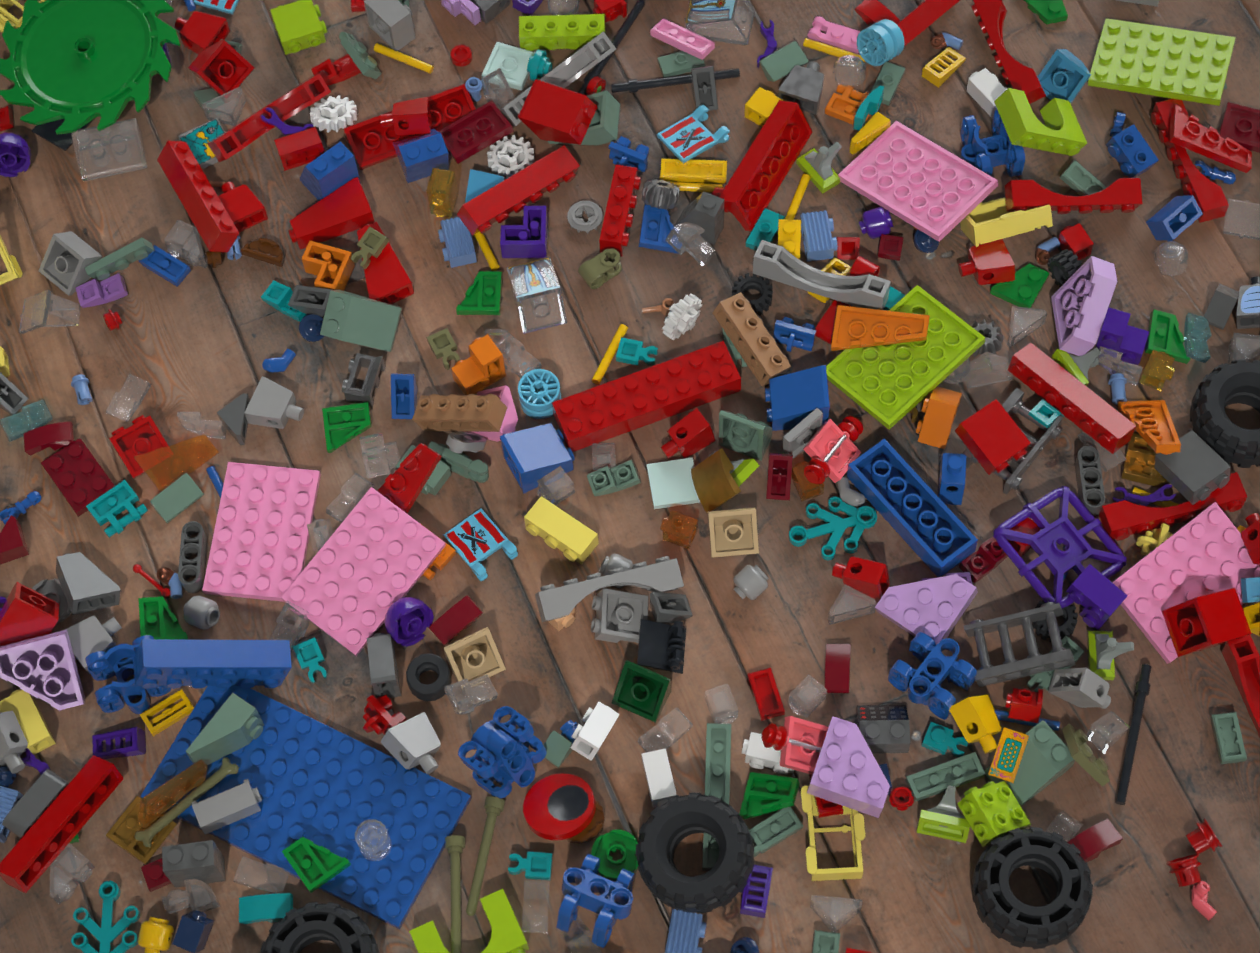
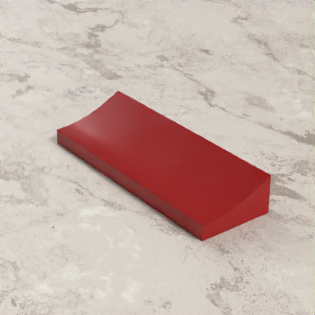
[344,84,476,170]
[719,100,813,232]

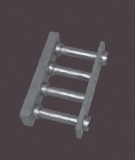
[963,387,1063,495]
[964,602,1075,687]

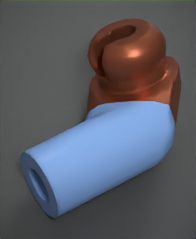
[931,33,963,50]
[1035,237,1060,265]
[156,568,183,599]

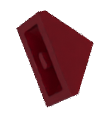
[766,453,793,501]
[0,515,29,565]

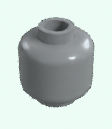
[598,553,633,588]
[733,565,769,600]
[183,595,220,630]

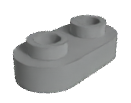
[446,432,487,453]

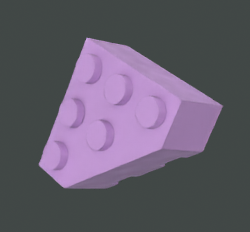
[1051,256,1117,356]
[875,574,978,645]
[0,630,86,710]
[807,716,890,818]

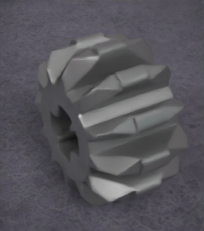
[642,179,680,210]
[972,319,1004,359]

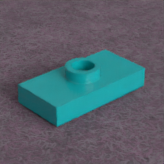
[745,208,785,251]

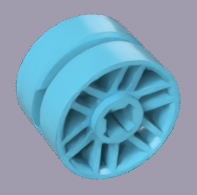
[857,19,905,66]
[518,369,561,419]

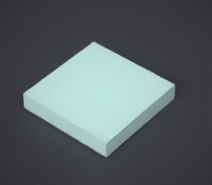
[481,42,535,91]
[647,457,700,509]

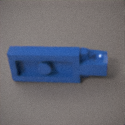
[138,245,191,287]

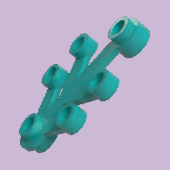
[789,496,877,561]
[71,881,140,953]

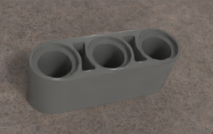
[1075,446,1105,517]
[178,521,207,593]
[2,769,69,838]

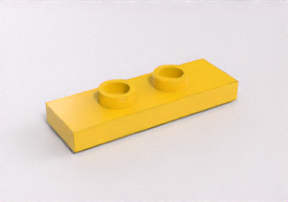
[660,159,727,184]

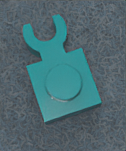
[616,337,658,366]
[293,637,328,684]
[922,722,968,758]
[508,851,553,880]

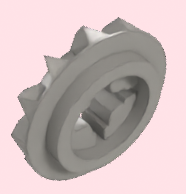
[567,201,603,233]

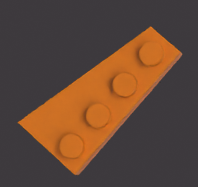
[831,305,930,351]
[1117,400,1181,455]

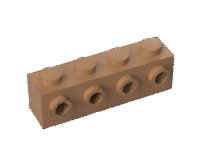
[713,292,791,387]
[412,394,508,432]

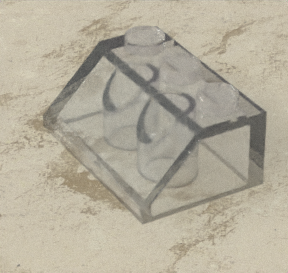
[72,118,148,182]

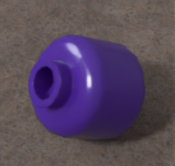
[859,207,894,239]

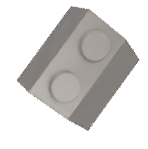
[364,0,415,51]
[38,231,102,296]

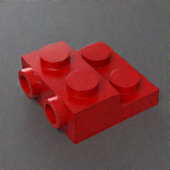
[109,415,174,479]

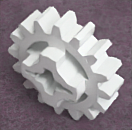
[310,95,358,132]
[487,135,535,178]
[662,293,702,340]

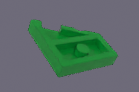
[1024,0,1068,25]
[456,271,502,315]

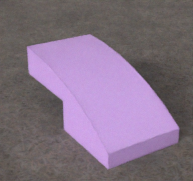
[441,0,481,25]

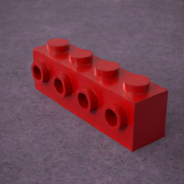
[599,165,641,257]

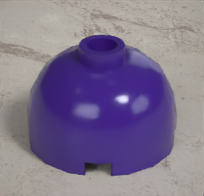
[0,133,31,177]
[384,597,434,647]

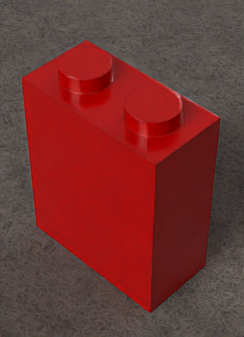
[955,399,1031,475]

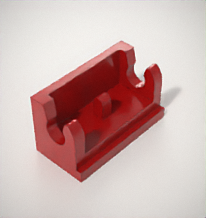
[274,127,325,171]

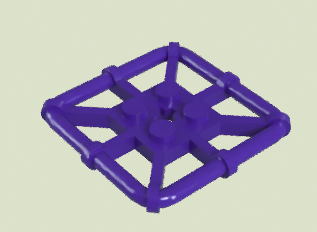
[993,486,1127,608]

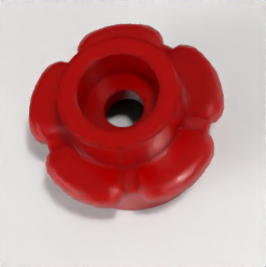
[103,309,122,331]
[889,787,914,811]

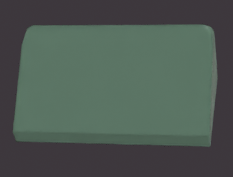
[759,41,808,82]
[150,473,204,523]

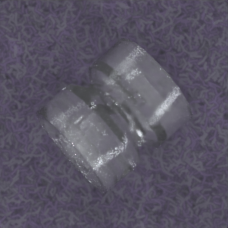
[355,819,392,861]

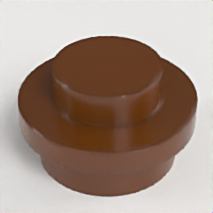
[205,251,222,268]

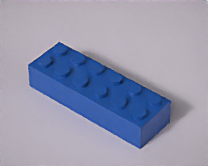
[847,438,978,577]
[133,639,292,689]

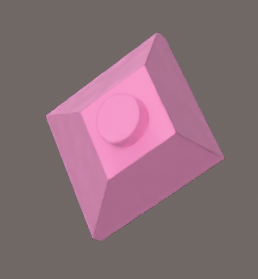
[463,385,518,442]

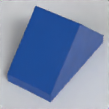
[391,374,418,419]

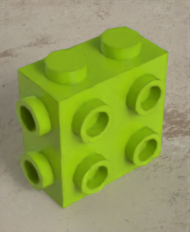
[270,0,328,55]
[957,781,1031,847]

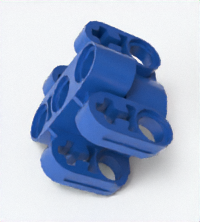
[960,110,1025,177]
[888,632,977,720]
[85,635,171,714]
[458,706,547,798]
[557,854,635,948]

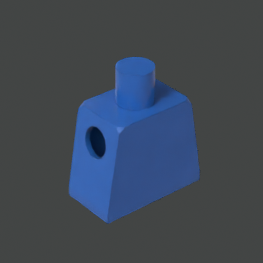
[938,453,966,505]

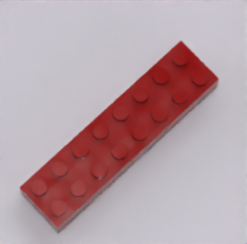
[552,341,741,452]

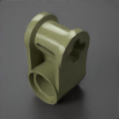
[578,249,622,289]

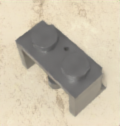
[342,353,385,407]

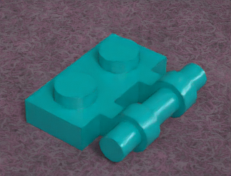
[86,480,148,538]

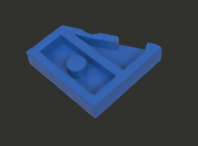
[638,204,682,254]

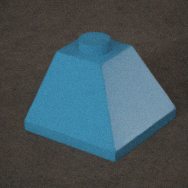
[1038,49,1091,104]

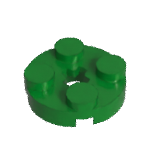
[591,829,638,881]

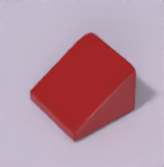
[837,237,860,260]

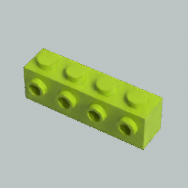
[519,14,605,51]

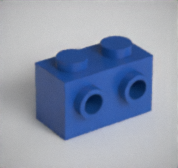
[1106,124,1159,178]
[1146,195,1203,241]

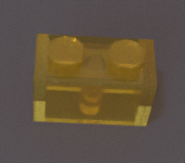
[426,168,458,217]

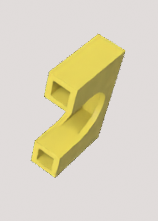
[0,689,56,755]

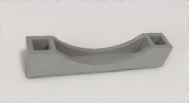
[500,31,616,128]
[753,240,891,310]
[535,556,684,622]

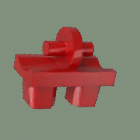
[363,695,407,735]

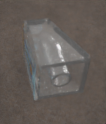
[685,0,756,45]
[506,257,567,334]

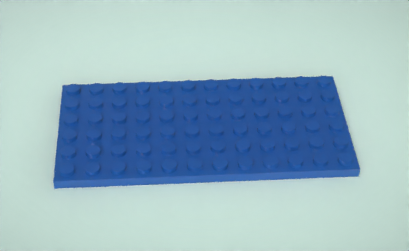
[140,686,472,929]

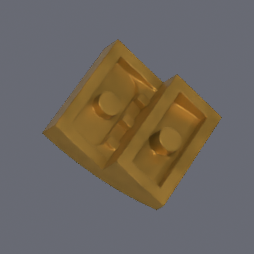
[1121,433,1170,488]
[691,448,741,514]
[106,796,177,865]

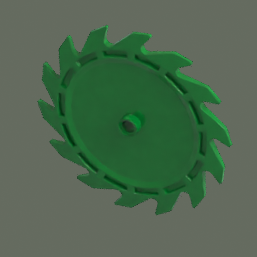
[0,0,181,135]

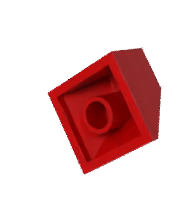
[188,39,254,100]

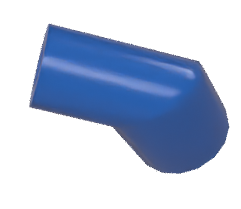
[262,349,296,373]

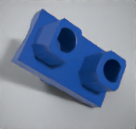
[609,136,649,172]
[773,317,816,352]

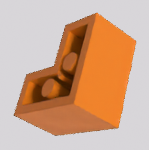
[302,241,355,291]
[451,334,506,395]
[916,386,962,449]

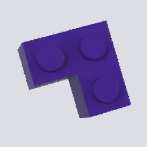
[500,206,548,258]
[1095,307,1149,365]
[1066,564,1128,630]

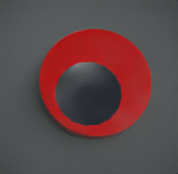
[523,773,596,840]

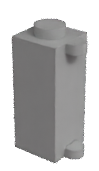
[192,778,262,834]

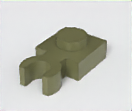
[351,227,390,269]
[426,328,460,370]

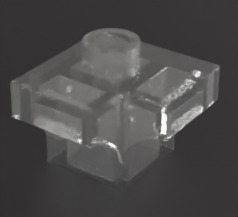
[359,433,400,479]

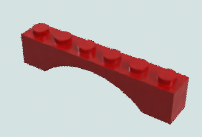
[971,0,1046,104]
[207,73,331,162]
[1151,99,1229,223]
[1004,178,1143,214]
[1099,472,1248,541]
[1222,635,1260,737]

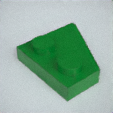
[990,264,1050,311]
[1145,309,1191,364]
[322,402,372,453]
[138,596,188,640]
[739,772,800,820]
[282,837,351,893]

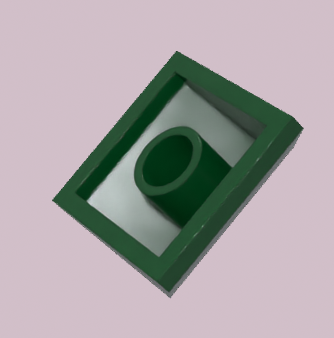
[612,660,671,723]

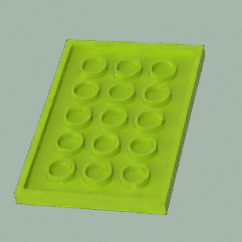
[1088,18,1236,106]
[826,285,985,430]

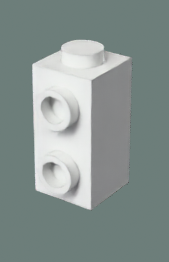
[966,68,1008,119]
[571,702,620,761]
[742,732,794,775]
[641,748,677,808]

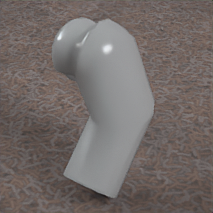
[837,477,865,507]

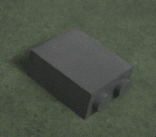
[1155,430,1231,505]
[162,840,225,888]

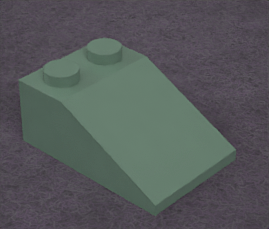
[548,90,620,145]
[320,290,402,352]
[719,410,773,461]
[186,693,264,769]
[984,720,1075,806]

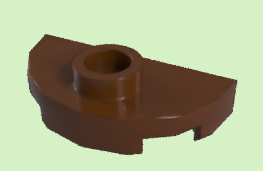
[240,238,284,267]
[566,800,605,844]

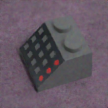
[856,705,911,754]

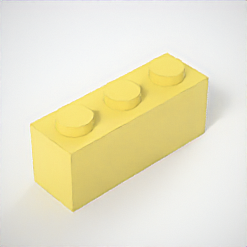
[524,496,599,564]

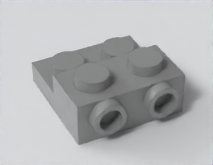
[591,588,648,643]

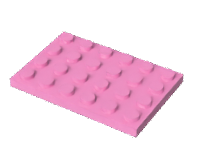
[838,121,998,242]
[202,462,321,602]
[281,487,446,657]
[1112,502,1260,664]

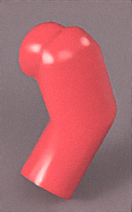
[1191,881,1217,921]

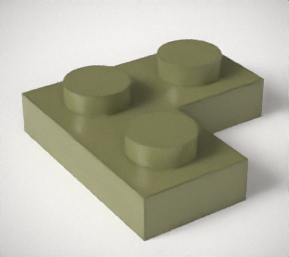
[1062,723,1110,787]

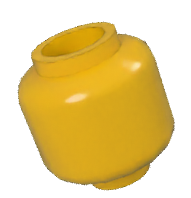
[138,917,174,953]

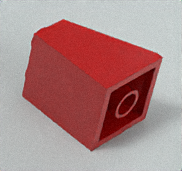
[518,79,597,145]
[0,582,60,646]
[1162,588,1252,657]

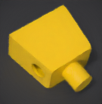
[949,695,1002,754]

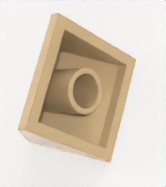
[708,507,759,557]
[444,627,506,690]

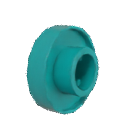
[527,50,552,81]

